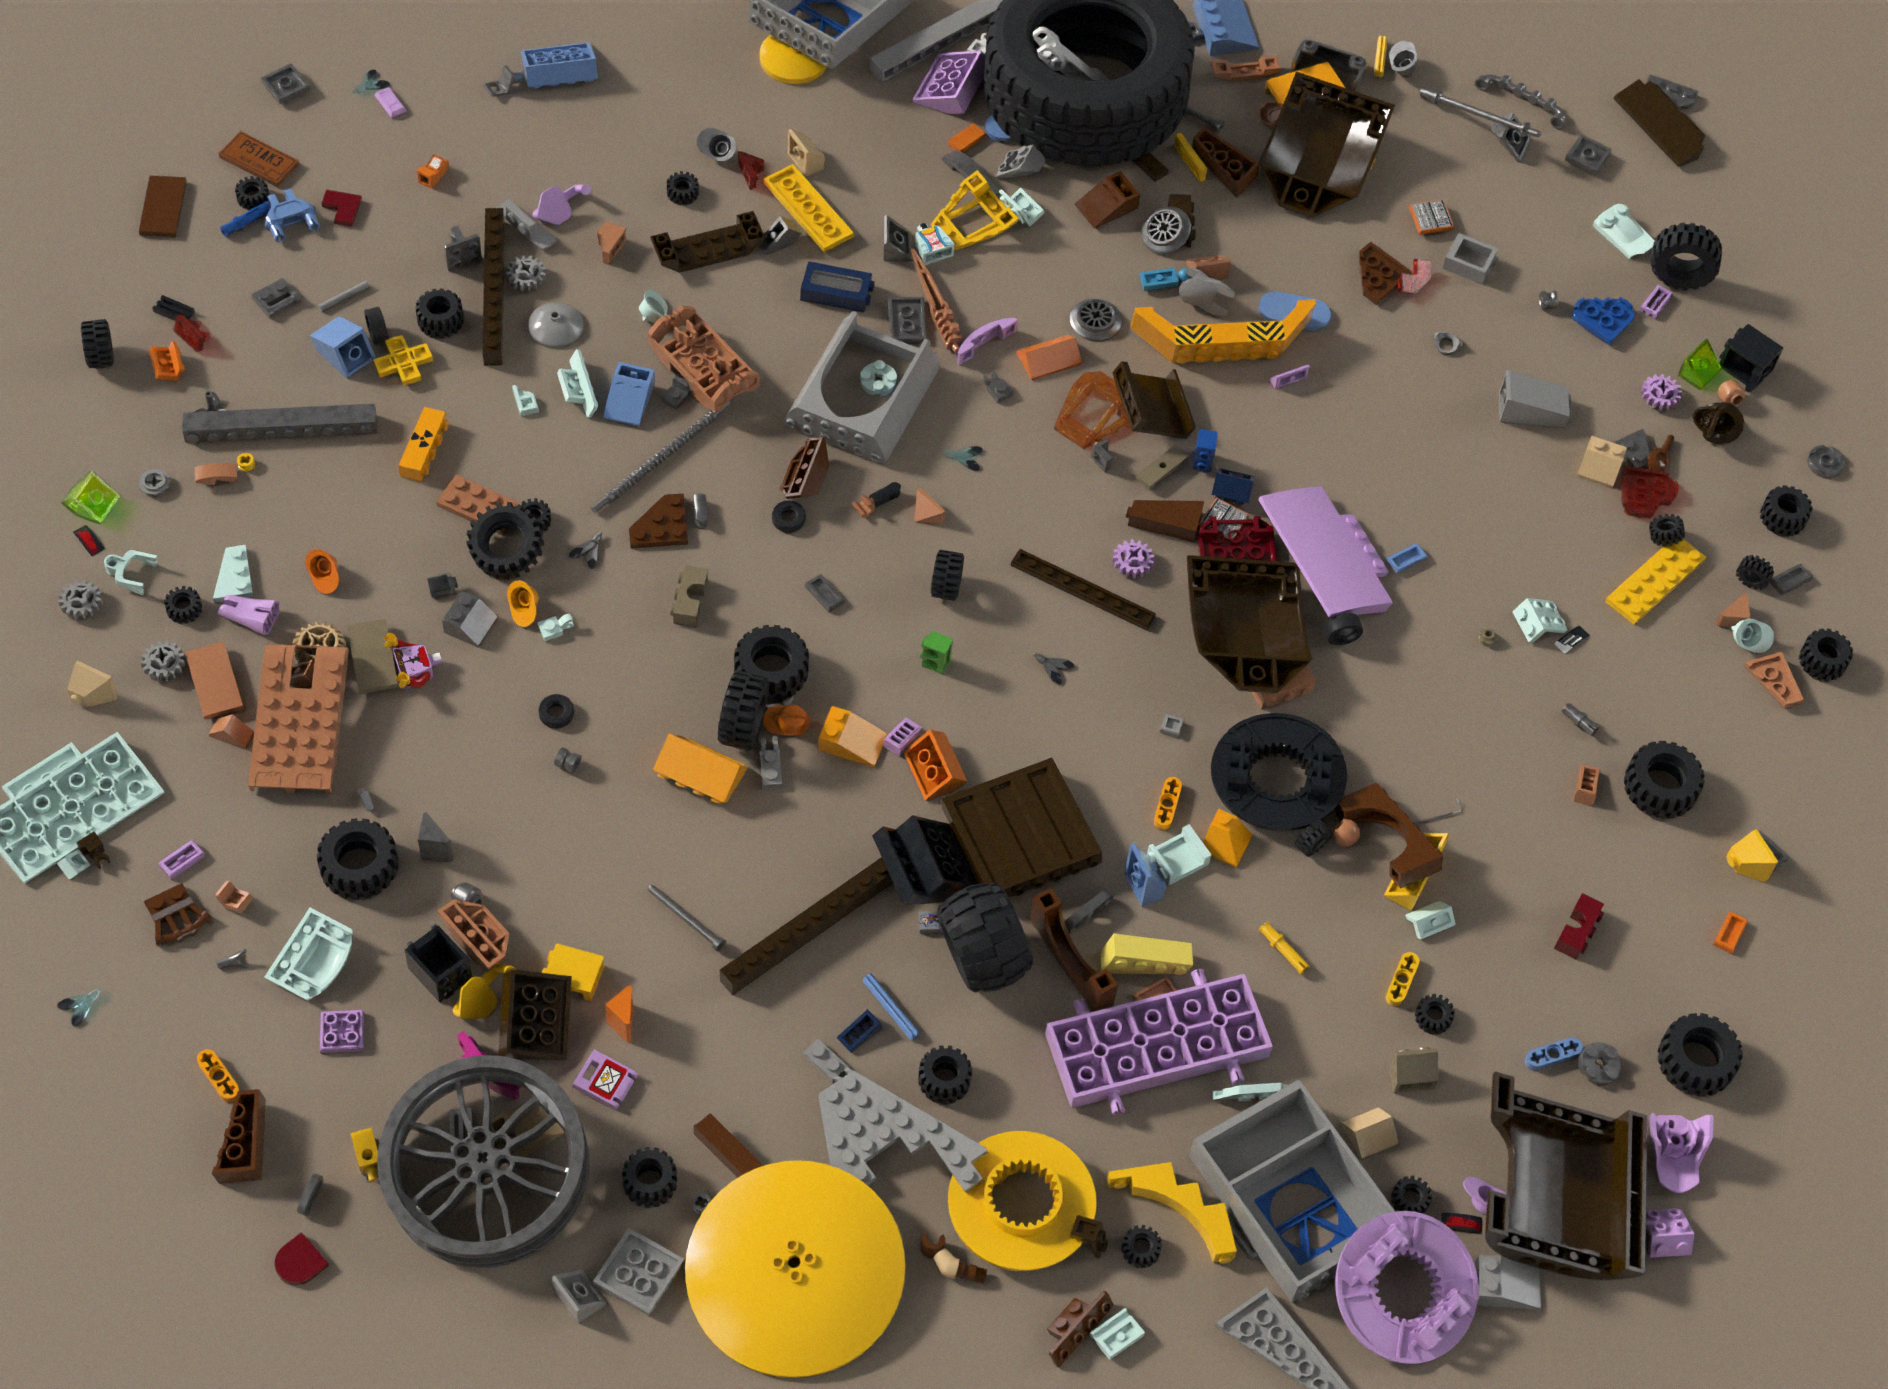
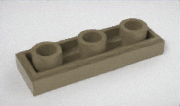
[1136,444,1189,490]

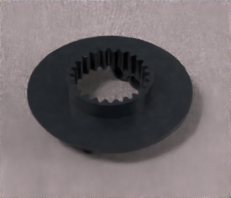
[1211,713,1347,831]

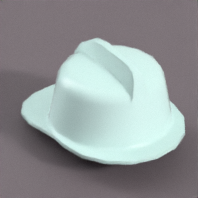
[639,289,668,323]
[1731,619,1774,653]

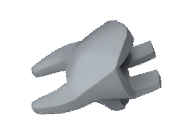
[1179,266,1235,316]

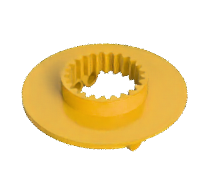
[948,1131,1096,1272]

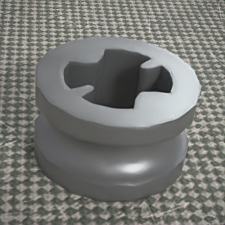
[692,1193,711,1215]

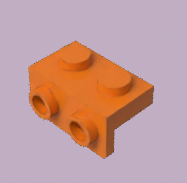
[149,341,184,381]

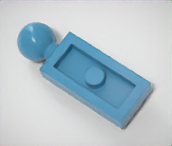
[1139,268,1192,291]

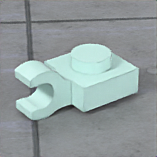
[537,614,574,642]

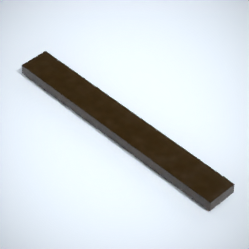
[1011,549,1156,631]

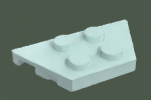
[1212,1083,1288,1102]

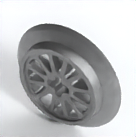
[1141,207,1191,254]
[1070,299,1122,340]

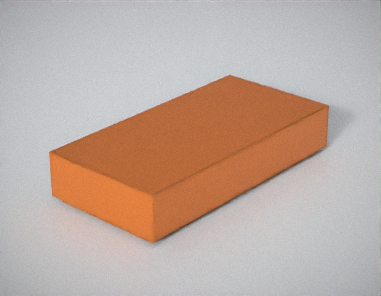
[948,123,986,152]
[1713,911,1749,954]

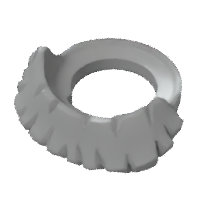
[1433,331,1463,354]

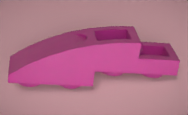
[457,1031,520,1100]

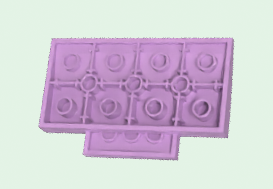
[1258,486,1393,617]

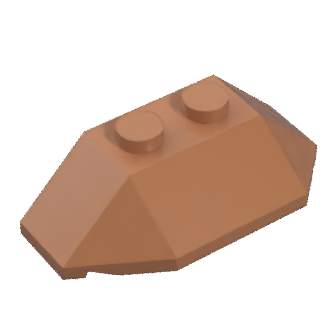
[437,899,510,970]

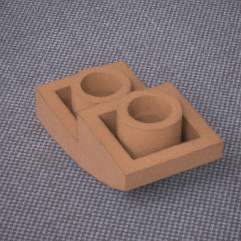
[194,463,237,485]

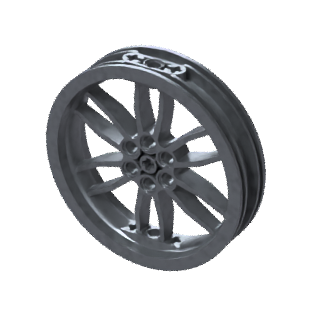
[378,1055,590,1267]

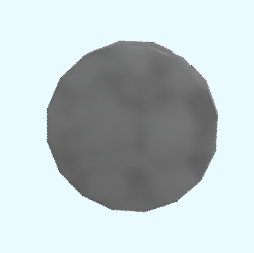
[1807,445,1845,478]

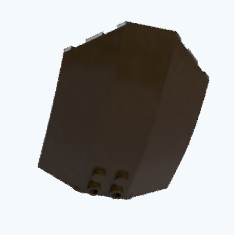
[1258,71,1395,218]
[1187,555,1313,693]

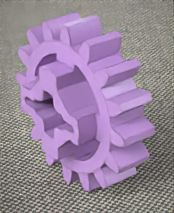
[1641,374,1682,410]
[1112,539,1154,579]

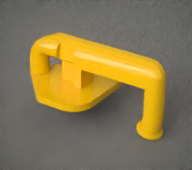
[453,963,516,1019]

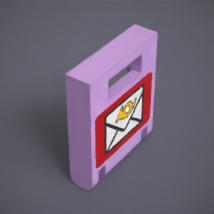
[572,1049,638,1110]

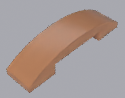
[1210,55,1281,81]

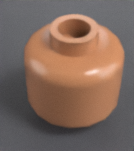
[1718,380,1745,406]

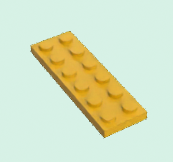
[763,164,854,252]
[1605,539,1706,625]

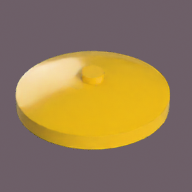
[760,35,827,84]

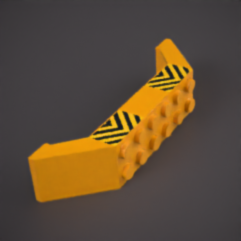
[1131,299,1316,364]

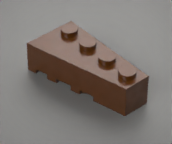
[1192,127,1260,198]
[212,1089,266,1184]

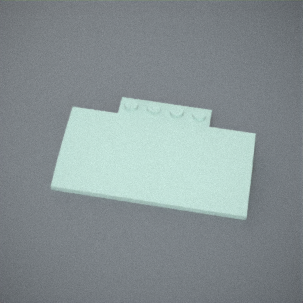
[0,732,165,884]

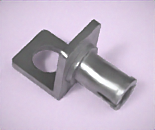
[484,65,525,97]

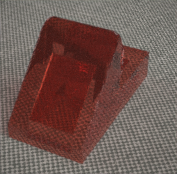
[738,151,764,189]

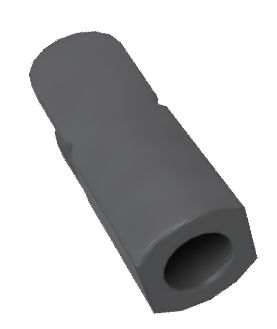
[693,493,708,529]

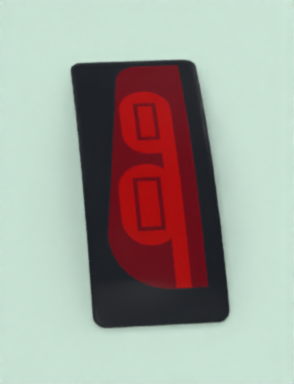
[73,525,104,556]
[1441,1212,1482,1233]

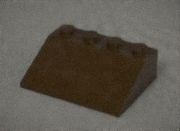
[498,969,572,1060]

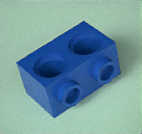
[1192,429,1218,472]

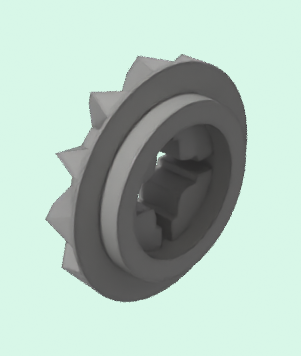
[138,469,170,497]

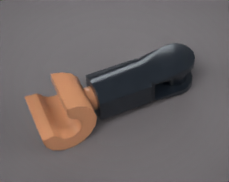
[852,482,901,518]

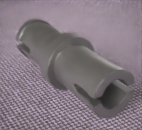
[1562,703,1600,736]

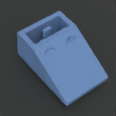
[603,362,655,426]

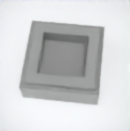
[1160,714,1185,738]

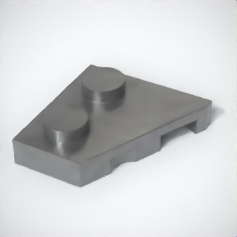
[1614,429,1650,472]

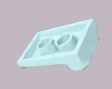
[1593,204,1655,259]

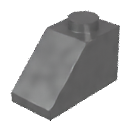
[760,216,802,255]

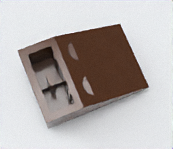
[1075,171,1141,229]

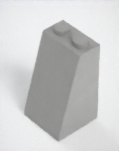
[1499,370,1572,428]

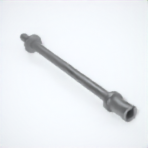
[1420,87,1541,137]

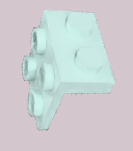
[999,188,1045,227]
[1513,598,1567,643]

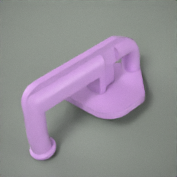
[533,184,591,225]

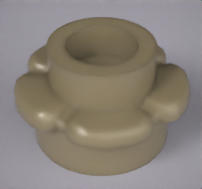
[1478,628,1497,646]

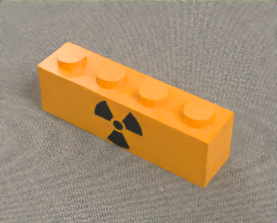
[398,407,449,482]

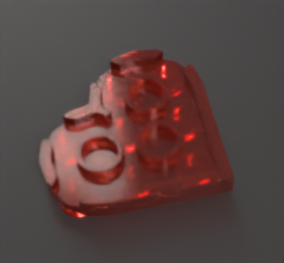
[1621,466,1679,518]

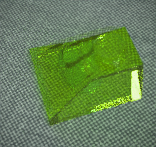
[61,470,121,525]

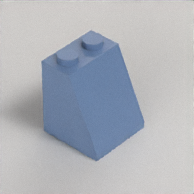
[310,316,376,378]

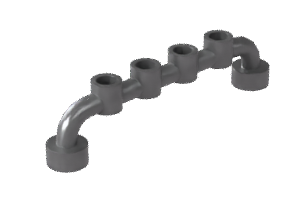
[1475,74,1566,129]

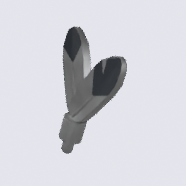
[569,532,603,568]
[1033,653,1074,685]

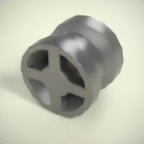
[1539,291,1558,309]

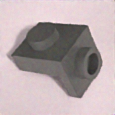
[426,572,458,597]

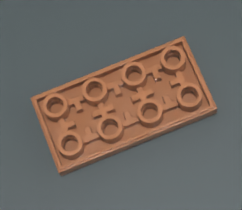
[185,642,244,720]

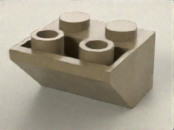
[1389,1047,1438,1093]

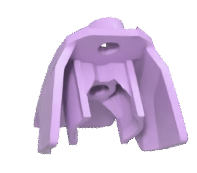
[1648,1113,1714,1194]

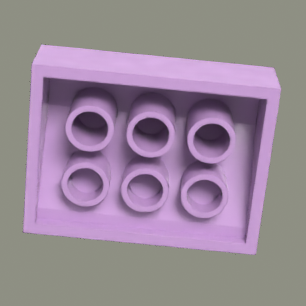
[912,50,985,114]

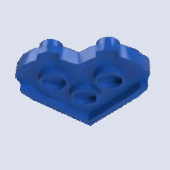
[1572,297,1635,345]

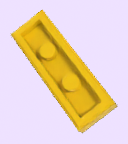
[1174,133,1207,182]

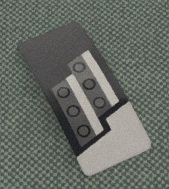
[1555,626,1590,654]

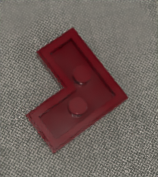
[321,189,362,227]

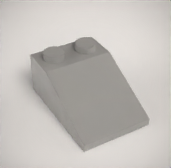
[1474,1255,1541,1310]

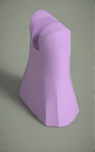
[218,595,280,636]

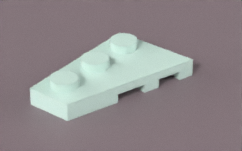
[213,545,253,603]

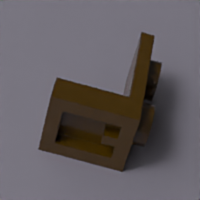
[1070,1215,1108,1258]

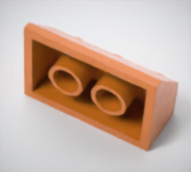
[903,729,967,801]

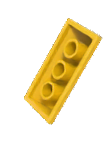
[1384,833,1450,911]

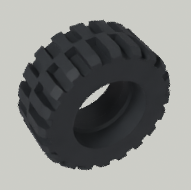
[1651,223,1722,290]
[734,625,809,702]
[717,671,769,751]
[1624,741,1705,819]
[317,818,398,900]
[1657,1013,1743,1096]

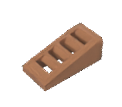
[1574,765,1600,806]

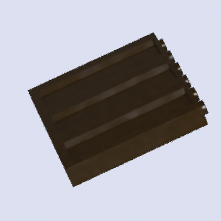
[942,757,1102,898]

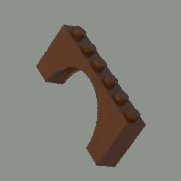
[1335,783,1443,889]
[1030,888,1118,1012]

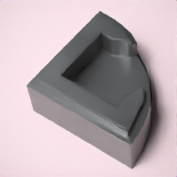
[357,787,374,811]

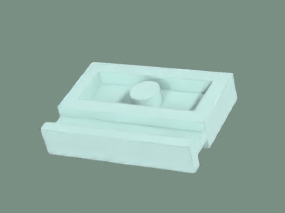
[1090,1308,1145,1360]

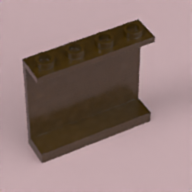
[1112,361,1196,439]

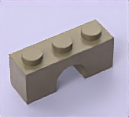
[670,565,708,627]

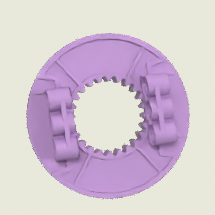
[1335,1211,1479,1364]

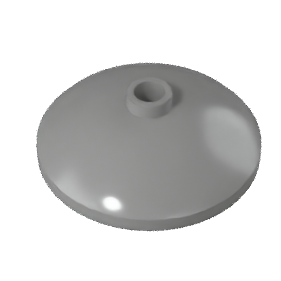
[528,302,584,348]

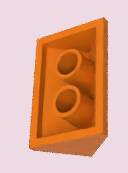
[1017,335,1082,380]

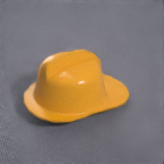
[507,580,539,627]

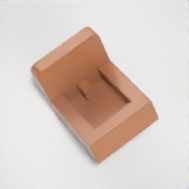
[215,881,254,914]

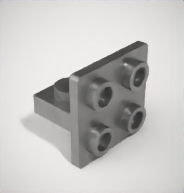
[444,226,482,271]

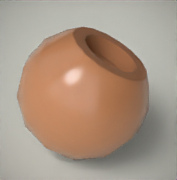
[1332,819,1360,847]

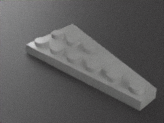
[1215,1287,1349,1389]

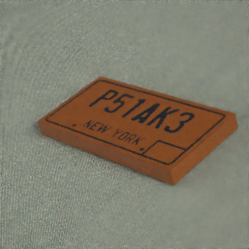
[219,131,299,187]

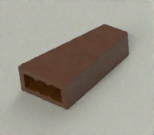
[1126,500,1204,542]

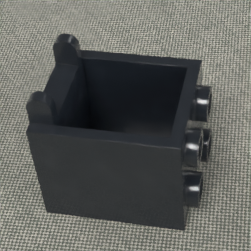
[1718,324,1784,392]
[404,924,472,1002]

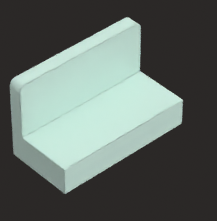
[1405,901,1456,939]

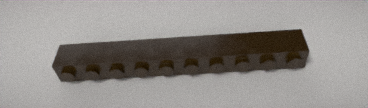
[482,208,505,366]
[720,857,893,996]

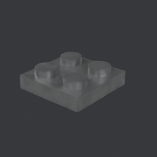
[261,63,310,105]
[1565,134,1612,175]

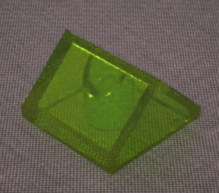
[1678,339,1722,390]

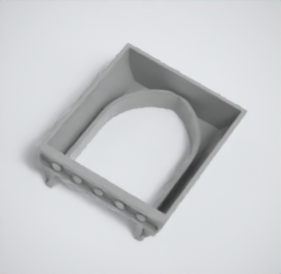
[783,311,940,464]

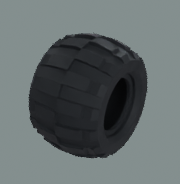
[937,883,1033,993]

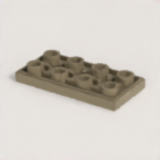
[347,619,399,694]

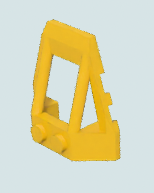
[931,170,1019,251]

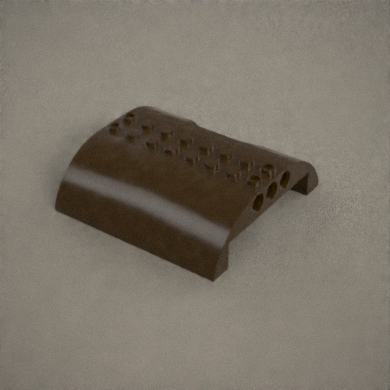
[1485,1071,1647,1280]

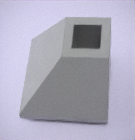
[995,145,1046,179]

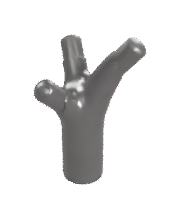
[216,949,247,969]

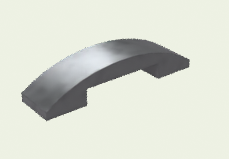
[941,150,1000,197]

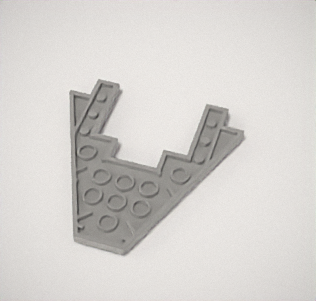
[818,1070,988,1193]

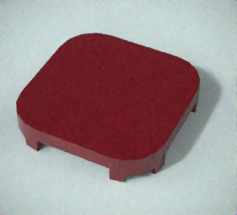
[1197,516,1277,561]

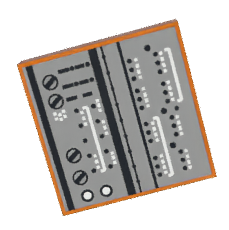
[1409,199,1454,235]
[1198,497,1250,540]

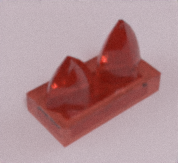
[173,315,211,352]

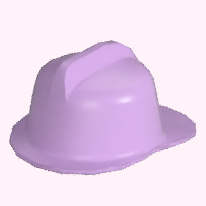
[1463,1177,1507,1215]

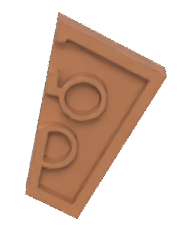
[1744,652,1804,709]

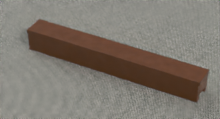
[694,1113,764,1178]

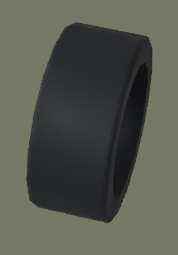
[364,307,388,344]
[1324,613,1363,645]

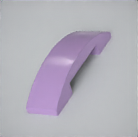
[957,318,1018,365]

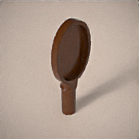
[1647,435,1675,475]

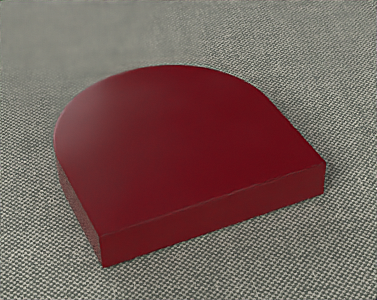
[274,1232,329,1284]

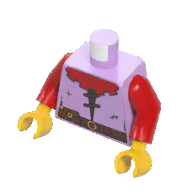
[384,633,442,690]

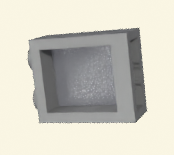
[1442,233,1499,284]

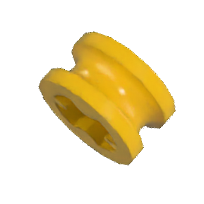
[237,453,255,472]

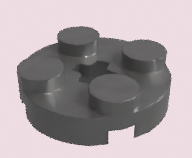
[1578,1042,1621,1085]

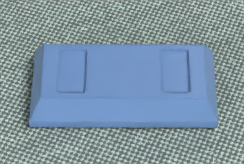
[1386,543,1428,573]

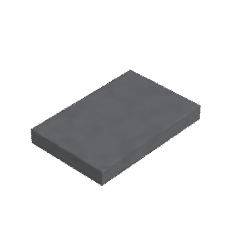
[888,297,927,344]

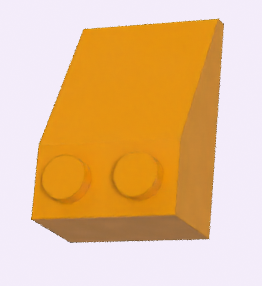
[818,706,888,768]

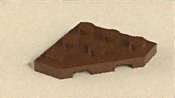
[1358,242,1412,305]
[629,493,688,548]

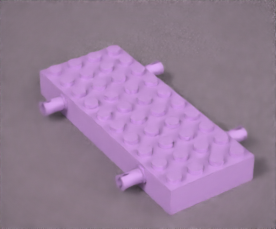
[1045,969,1273,1116]

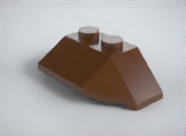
[780,436,829,499]

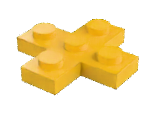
[373,335,433,386]

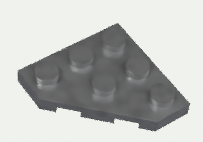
[1646,74,1699,109]

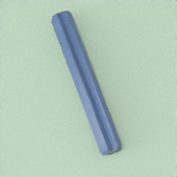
[863,973,919,1040]

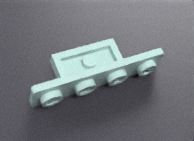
[557,349,598,418]

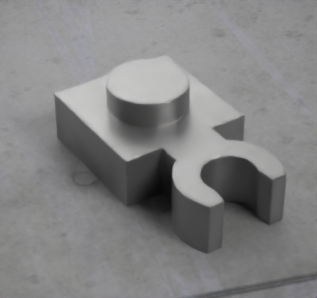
[983,371,1013,403]

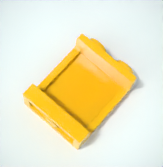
[542,943,605,1001]

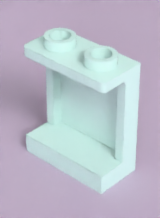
[1147,824,1211,885]

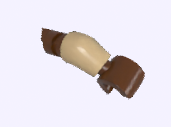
[920,1234,987,1284]

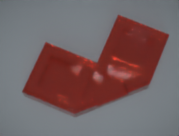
[1398,259,1431,295]

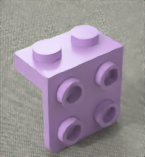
[1646,1208,1694,1258]

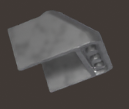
[1290,39,1368,92]

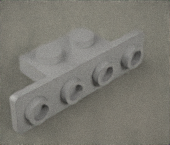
[496,199,556,251]

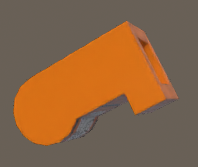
[417,154,449,189]

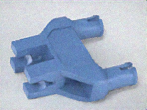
[265,188,321,243]

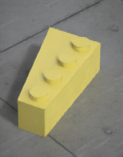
[1100,934,1193,975]

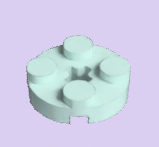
[860,360,897,396]

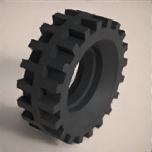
[466,502,544,579]

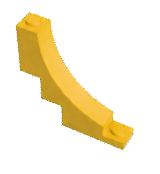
[1107,1162,1237,1264]

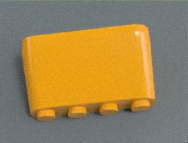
[653,733,748,805]

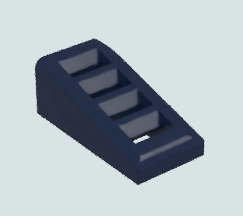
[837,1009,883,1053]

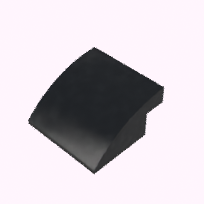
[872,815,978,904]

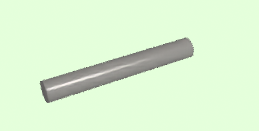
[318,281,369,312]

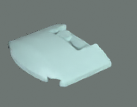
[264,908,353,1001]

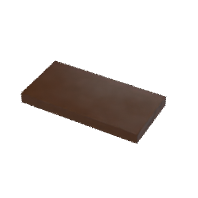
[139,175,187,237]

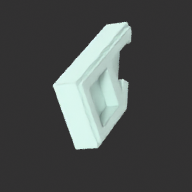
[512,385,539,416]

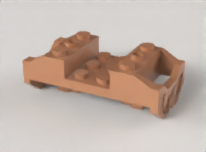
[648,306,760,413]

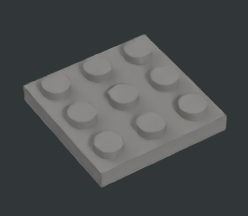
[593,1228,685,1316]

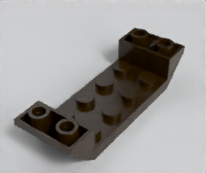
[650,211,765,273]

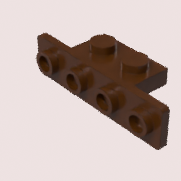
[1047,1291,1114,1367]

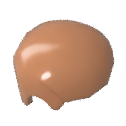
[1258,101,1283,127]

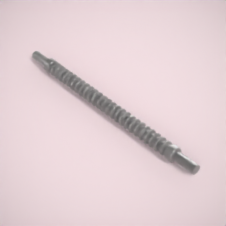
[591,401,731,514]

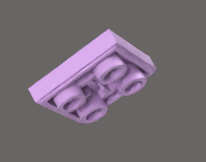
[320,1010,364,1053]

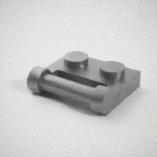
[252,278,301,318]

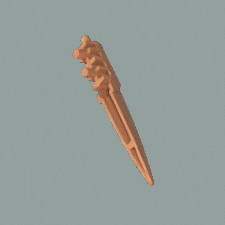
[910,248,962,354]

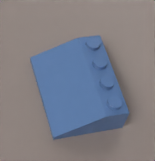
[1193,0,1259,56]
[520,42,598,89]

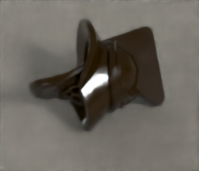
[1692,402,1744,444]

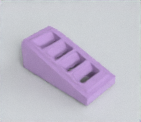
[883,718,922,756]

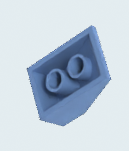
[1124,843,1166,907]

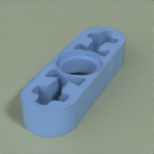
[1525,1038,1583,1071]

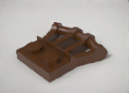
[144,883,212,946]

